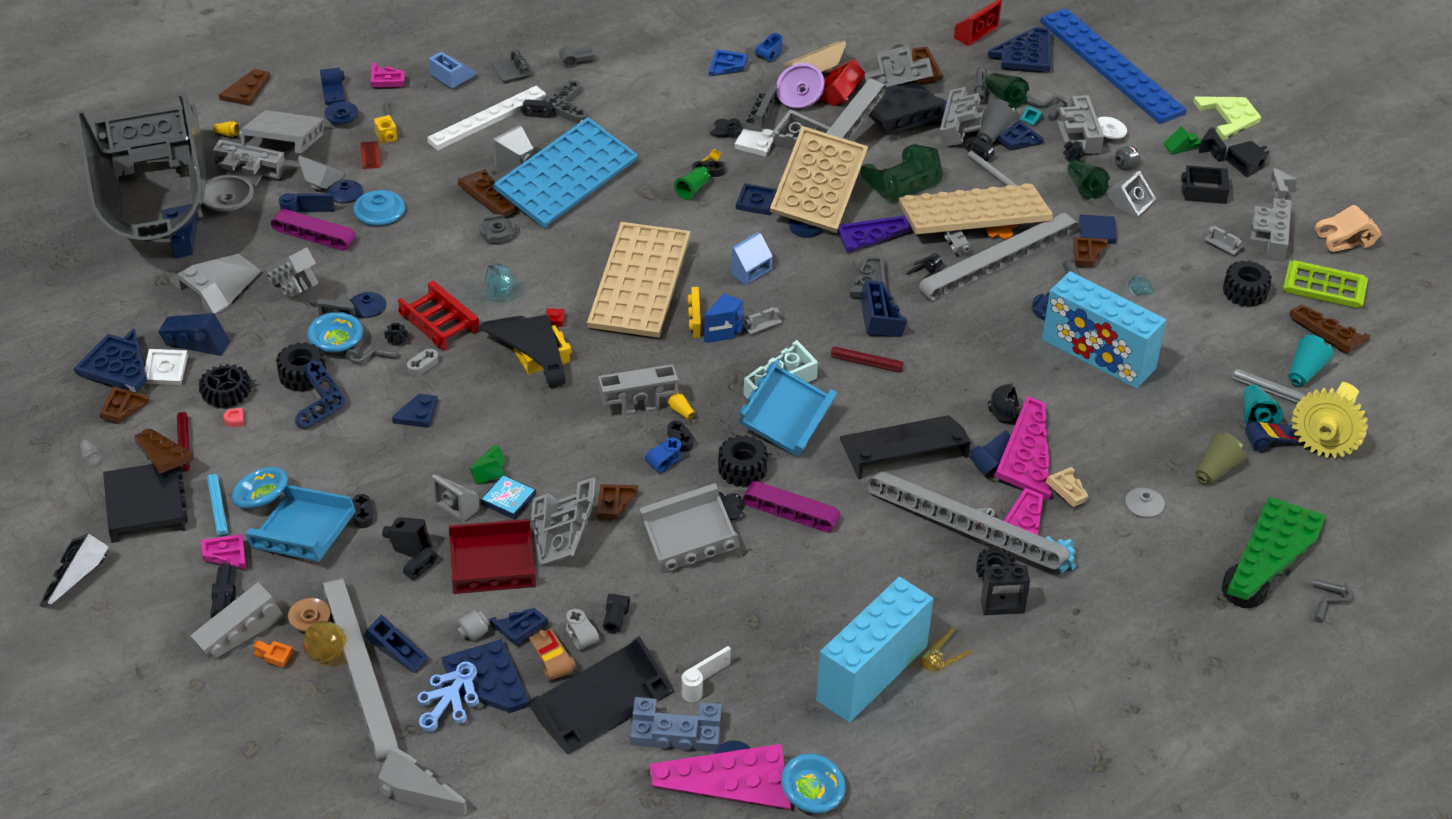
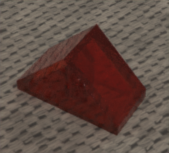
[360,141,380,169]

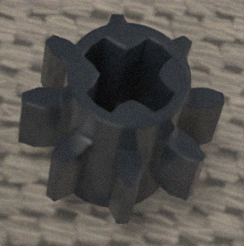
[1063,141,1084,162]
[384,322,408,346]

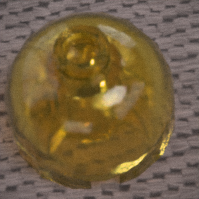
[302,621,346,665]

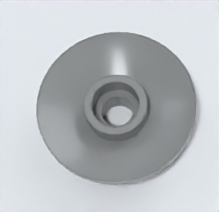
[1125,488,1165,518]

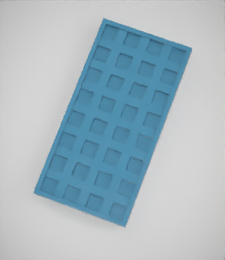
[493,117,638,228]

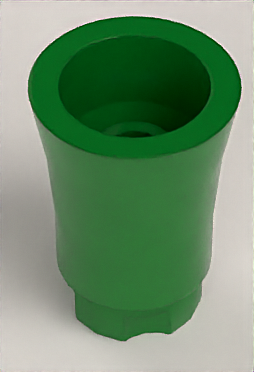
[674,167,710,200]

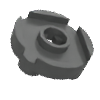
[479,214,515,245]

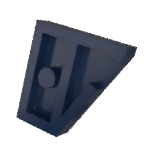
[997,120,1044,149]
[490,608,548,646]

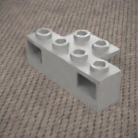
[865,45,933,87]
[940,87,985,146]
[1057,95,1104,154]
[213,139,286,186]
[1250,198,1291,261]
[265,248,318,299]
[598,364,678,416]

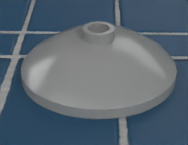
[203,175,254,212]

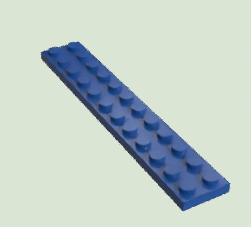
[1040,8,1187,124]

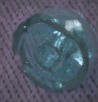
[485,263,517,300]

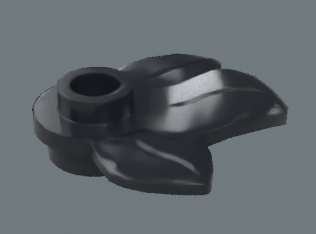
[710,118,741,137]
[719,492,744,520]

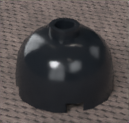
[988,383,1020,422]

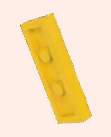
[688,287,701,338]

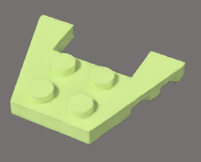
[1194,97,1261,140]

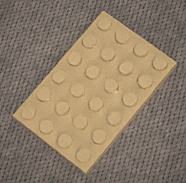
[770,126,868,233]

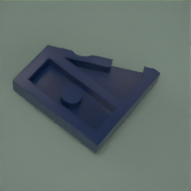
[392,394,438,428]

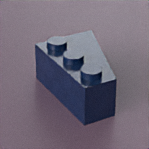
[161,204,199,259]
[860,280,907,337]
[158,313,230,356]

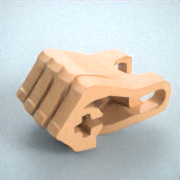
[1315,205,1382,252]

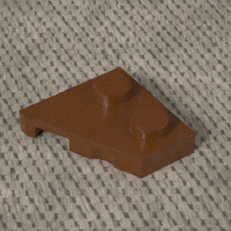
[1073,237,1108,267]
[100,387,149,423]
[597,484,638,519]

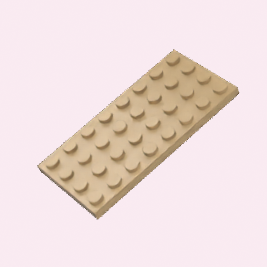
[899,183,1053,234]
[587,222,691,338]

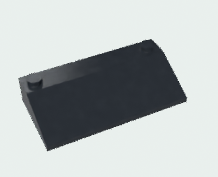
[840,415,971,479]
[528,636,673,754]

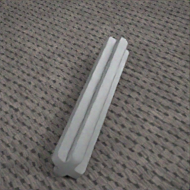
[1232,369,1306,403]

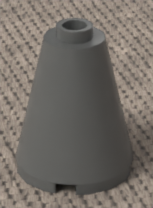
[977,99,1018,145]

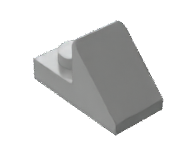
[1270,169,1297,199]

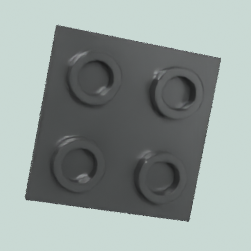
[491,49,534,82]

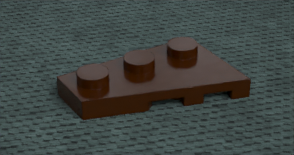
[219,69,270,106]

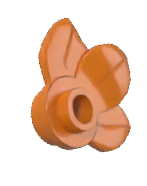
[985,224,1018,239]

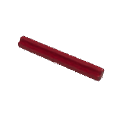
[831,346,904,372]
[177,412,190,472]

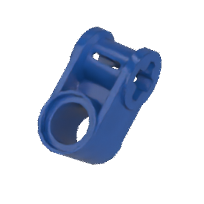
[755,33,783,62]
[645,438,681,473]

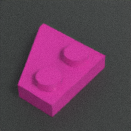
[371,63,405,88]
[201,534,246,569]

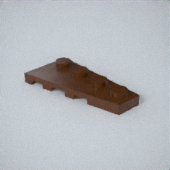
[458,169,516,217]

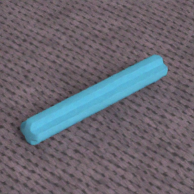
[207,474,228,536]

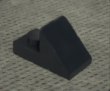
[1199,127,1227,162]

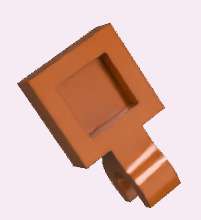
[253,641,293,668]

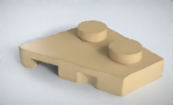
[1046,467,1088,507]

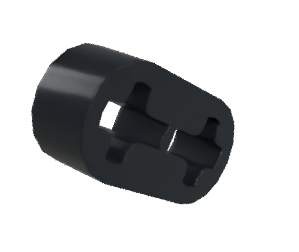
[521,99,554,118]
[964,137,995,161]
[692,161,725,177]
[667,420,694,452]
[352,494,373,528]
[403,547,438,580]

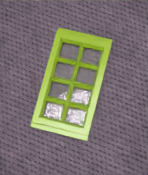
[1283,260,1368,308]

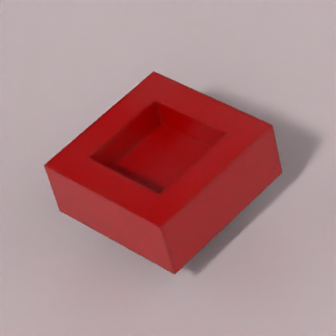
[545,308,565,327]

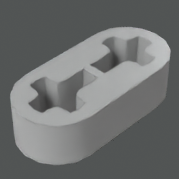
[407,349,439,377]

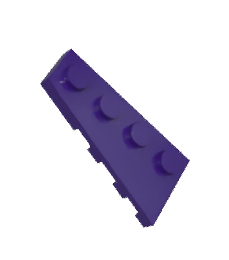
[837,216,910,253]

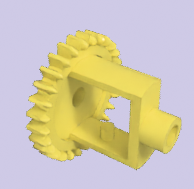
[1291,382,1368,458]

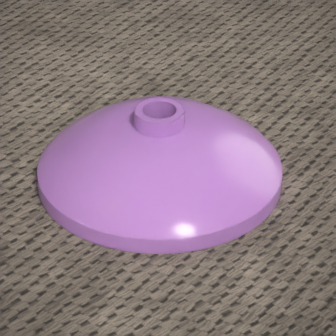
[777,63,825,109]

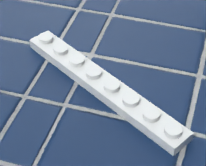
[427,86,546,151]

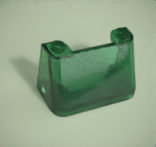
[860,144,943,202]

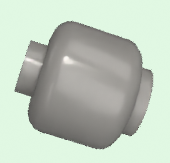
[457,610,490,641]

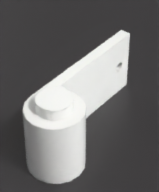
[681,646,731,702]

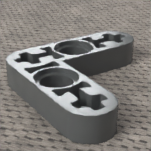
[546,80,587,124]

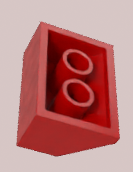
[954,0,1002,46]
[817,59,865,106]

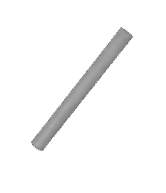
[968,150,1018,186]

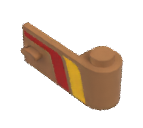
[528,629,576,681]

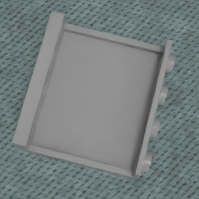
[239,110,324,153]
[640,483,740,573]

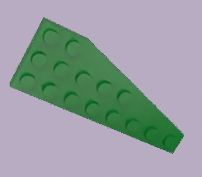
[1227,496,1326,600]

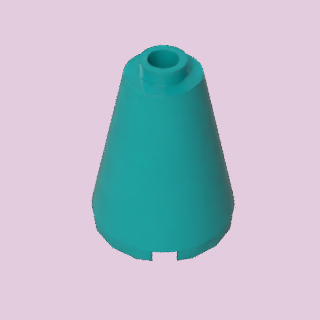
[1288,335,1334,386]
[1243,385,1283,425]

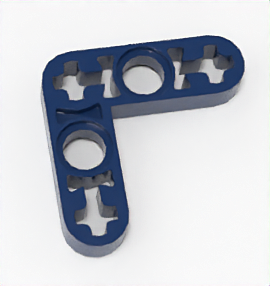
[295,360,345,429]

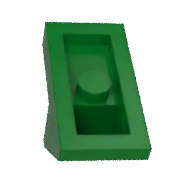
[1164,126,1201,155]
[469,445,506,484]

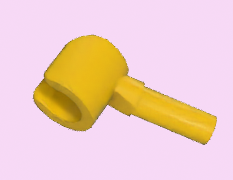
[702,149,721,162]

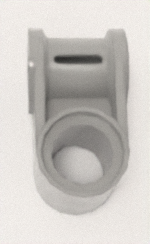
[566,609,599,650]

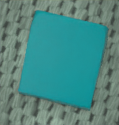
[1020,106,1044,127]

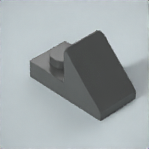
[318,292,356,318]

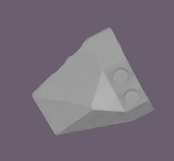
[169,254,262,315]
[531,477,595,566]

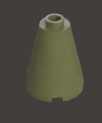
[1195,432,1247,484]

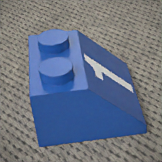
[704,293,744,343]

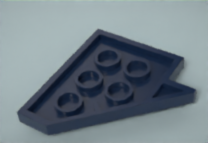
[988,27,1051,72]
[73,329,148,392]
[430,639,530,713]

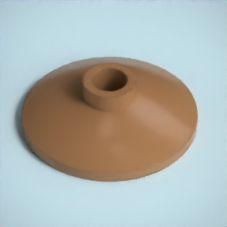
[288,598,331,632]

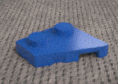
[709,49,748,76]

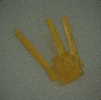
[921,627,971,671]

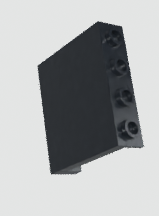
[870,80,944,136]
[103,464,188,543]

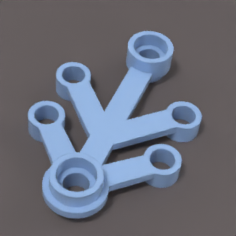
[418,662,479,732]

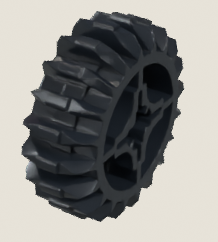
[199,363,251,408]

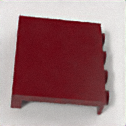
[449,519,536,594]

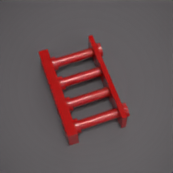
[398,280,480,351]

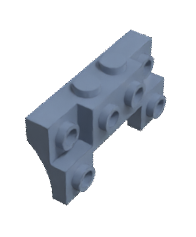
[630,697,722,752]

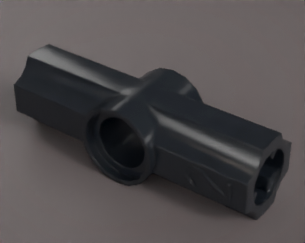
[210,563,237,619]

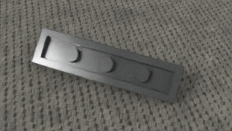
[741,83,777,131]

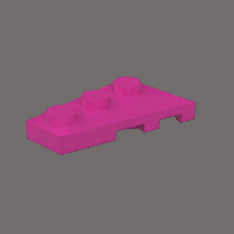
[1004,488,1043,535]

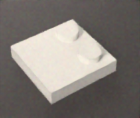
[735,128,773,157]
[145,349,188,385]

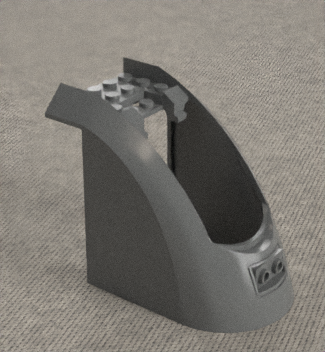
[75,92,207,242]

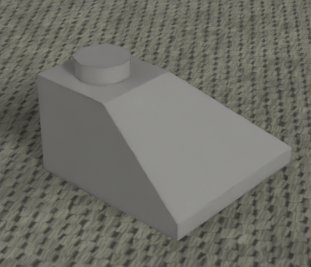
[493,125,534,168]
[298,155,345,190]
[1107,170,1156,217]
[431,474,479,523]

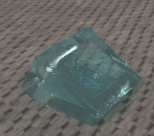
[1127,275,1154,296]

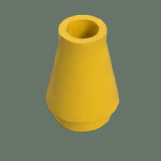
[213,121,240,138]
[668,393,695,420]

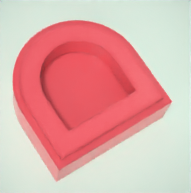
[223,408,244,427]

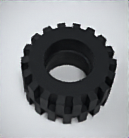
[1223,260,1272,307]
[276,342,326,391]
[718,435,768,487]

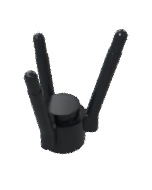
[906,253,943,276]

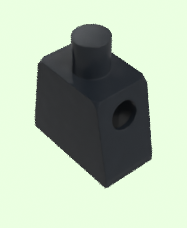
[1225,141,1269,178]
[382,517,433,558]

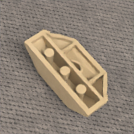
[784,41,846,73]

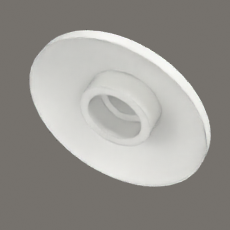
[1097,117,1127,139]

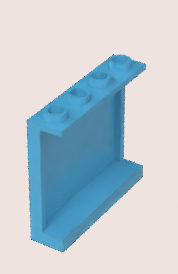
[738,358,838,458]
[245,485,356,561]

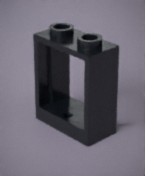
[1181,165,1229,204]
[981,565,1030,615]

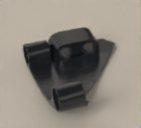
[478,315,566,387]

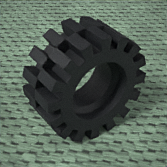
[976,547,1014,581]

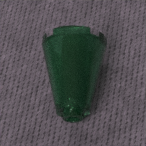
[986,73,1029,109]
[1067,159,1110,200]

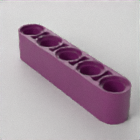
[270,209,356,251]
[743,481,840,532]

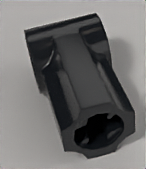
[603,593,630,634]

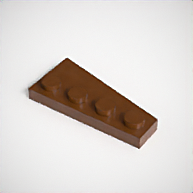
[1289,304,1371,353]
[134,429,194,474]

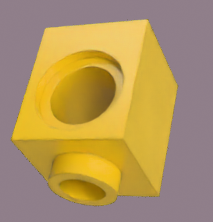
[374,115,398,144]

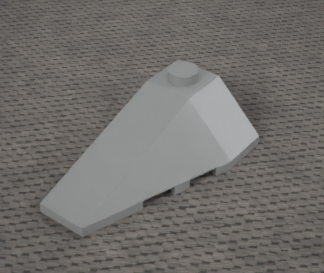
[378,746,467,816]

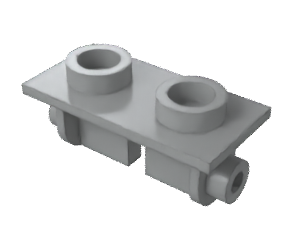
[1204,226,1244,255]
[944,230,970,259]
[742,307,782,335]

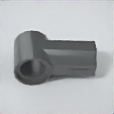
[559,46,593,68]

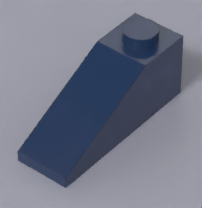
[364,614,428,673]

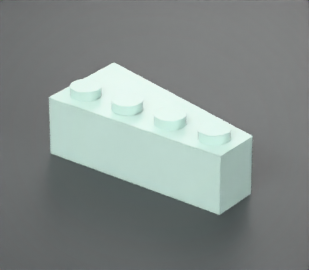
[744,340,818,399]

